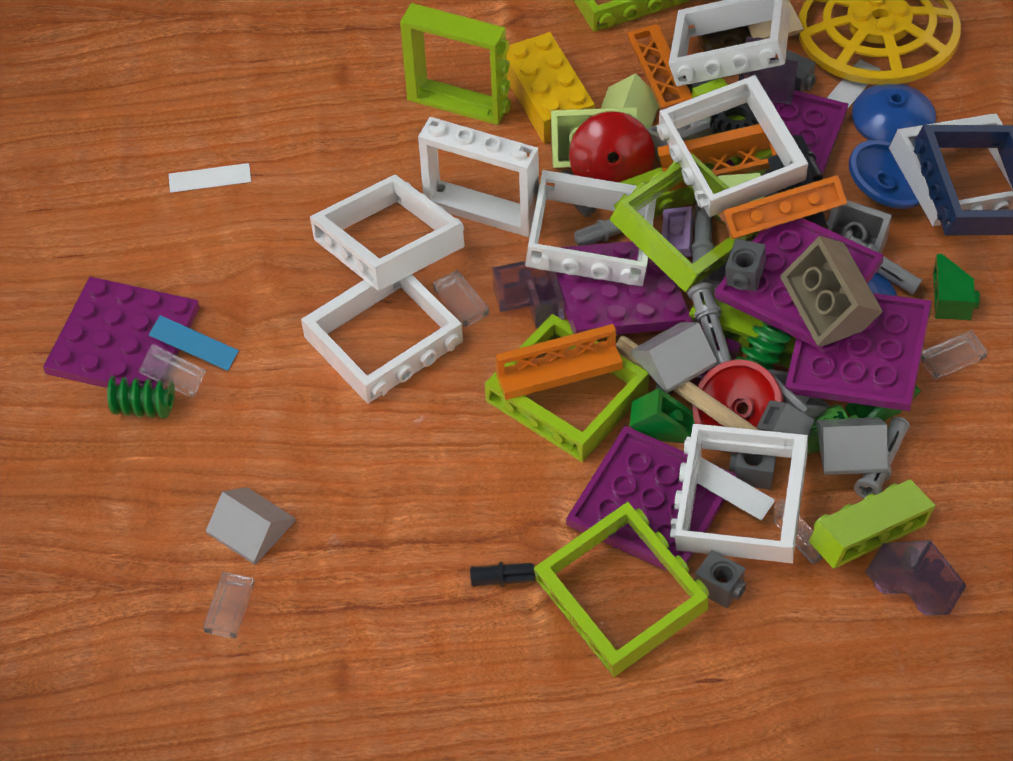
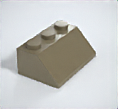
[780,236,883,347]

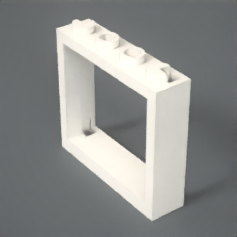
[669,0,791,87]
[657,75,808,217]
[889,113,1013,226]
[418,117,539,237]
[525,170,656,286]
[310,175,465,291]
[301,274,463,404]
[670,424,808,563]

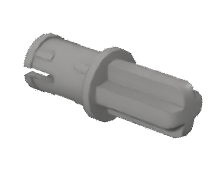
[574,219,623,246]

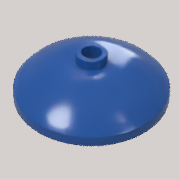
[852,84,936,143]
[848,140,920,209]

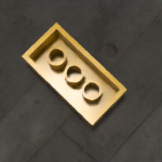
[506,32,595,144]

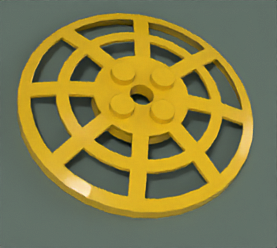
[798,0,961,85]

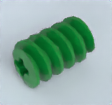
[736,321,791,370]
[107,376,175,419]

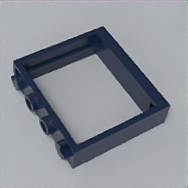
[913,125,1013,236]

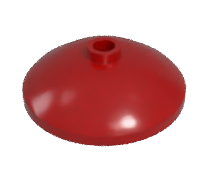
[569,111,655,183]
[692,359,783,428]

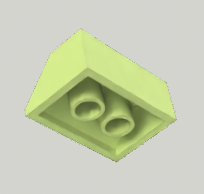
[551,107,637,168]

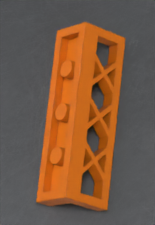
[627,24,692,110]
[657,124,778,191]
[719,175,847,240]
[495,324,623,400]

